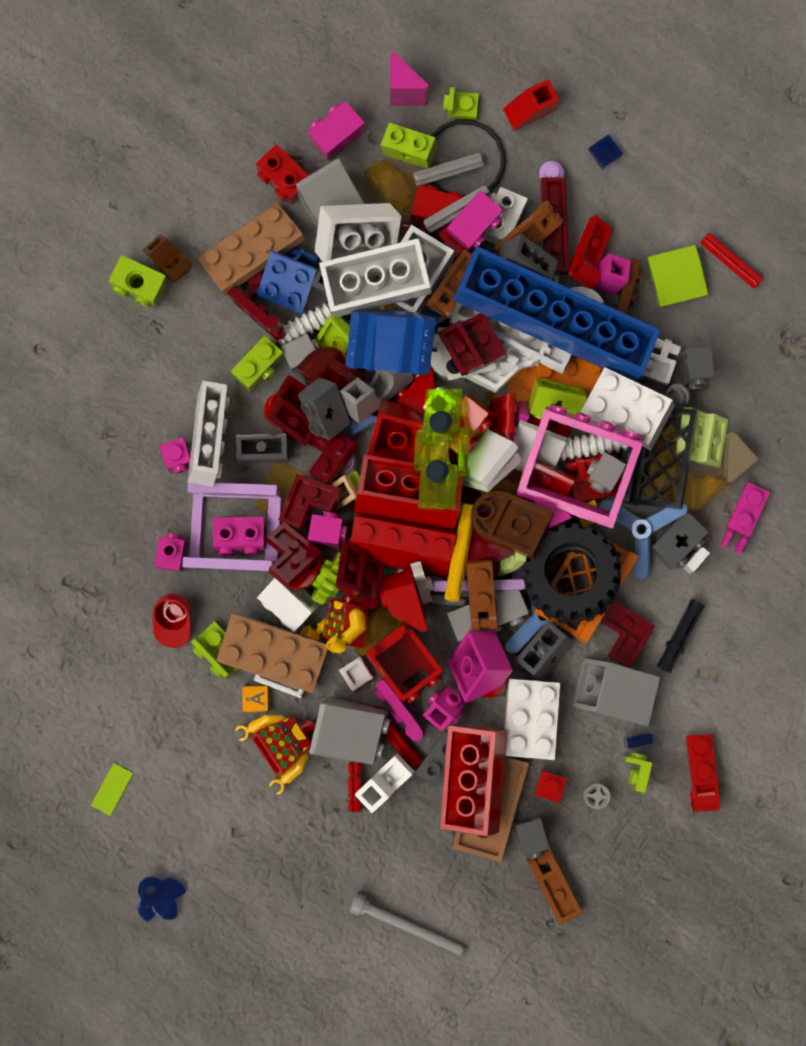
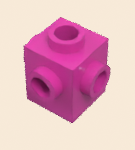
[423,686,467,732]

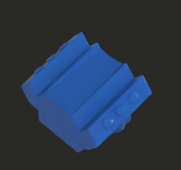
[345,309,436,375]

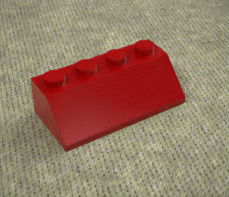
[354,454,464,529]
[350,513,456,578]
[440,725,508,836]

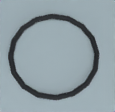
[423,119,505,197]

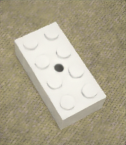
[319,238,432,318]

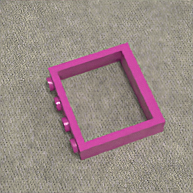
[516,405,644,529]

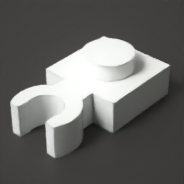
[411,561,434,604]

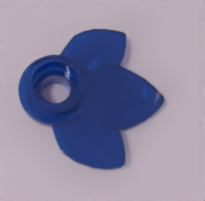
[137,876,186,922]

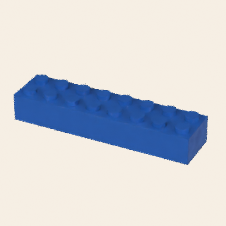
[452,246,660,382]

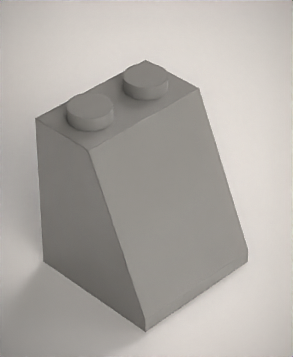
[296,159,364,228]
[572,658,660,727]
[309,696,391,765]

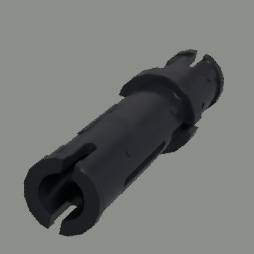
[656,599,705,673]

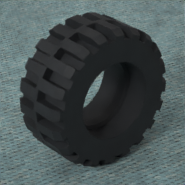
[523,523,621,625]

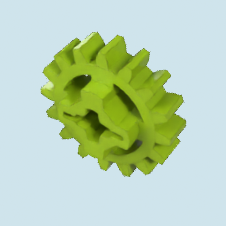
[311,552,340,605]

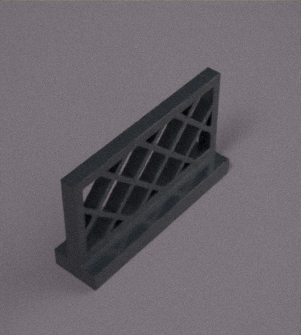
[622,408,698,510]

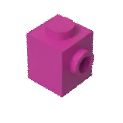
[594,253,631,295]
[159,437,191,474]
[154,533,187,572]

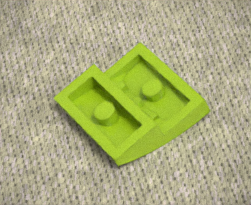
[647,245,708,307]

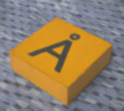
[242,686,269,712]

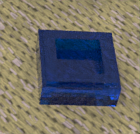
[588,134,623,169]
[623,733,653,748]

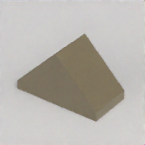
[723,432,758,485]

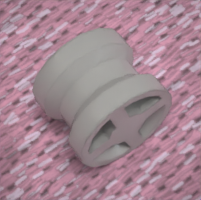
[583,783,610,809]

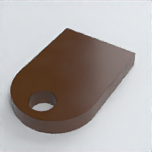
[471,491,554,559]

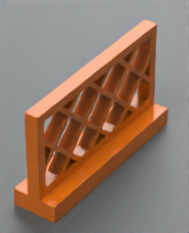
[534,527,639,644]

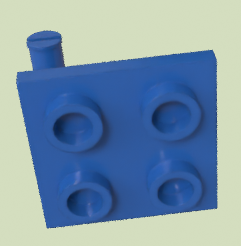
[256,247,319,314]

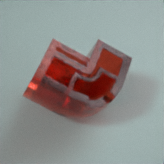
[297,347,366,391]

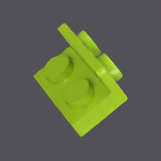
[191,621,238,679]
[622,752,652,793]

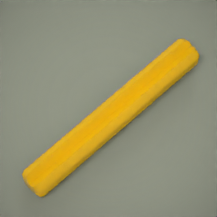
[444,504,473,602]

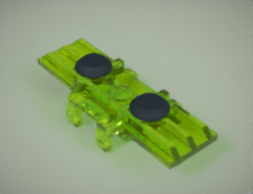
[414,389,473,510]

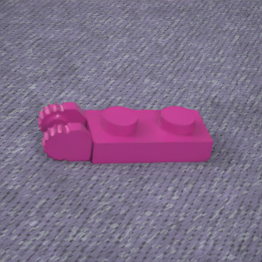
[720,482,770,555]
[375,680,423,741]

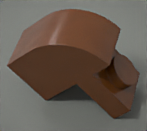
[142,234,193,283]

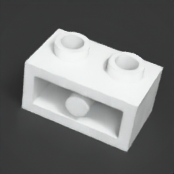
[483,187,528,244]
[257,578,320,632]

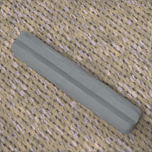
[413,153,483,186]
[423,186,491,233]

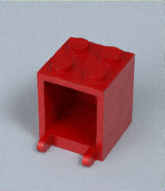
[365,623,443,703]

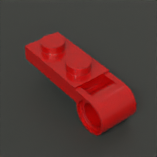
[568,215,613,289]
[685,734,720,812]

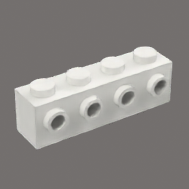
[187,380,229,487]

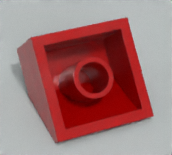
[368,399,428,463]
[380,569,428,632]

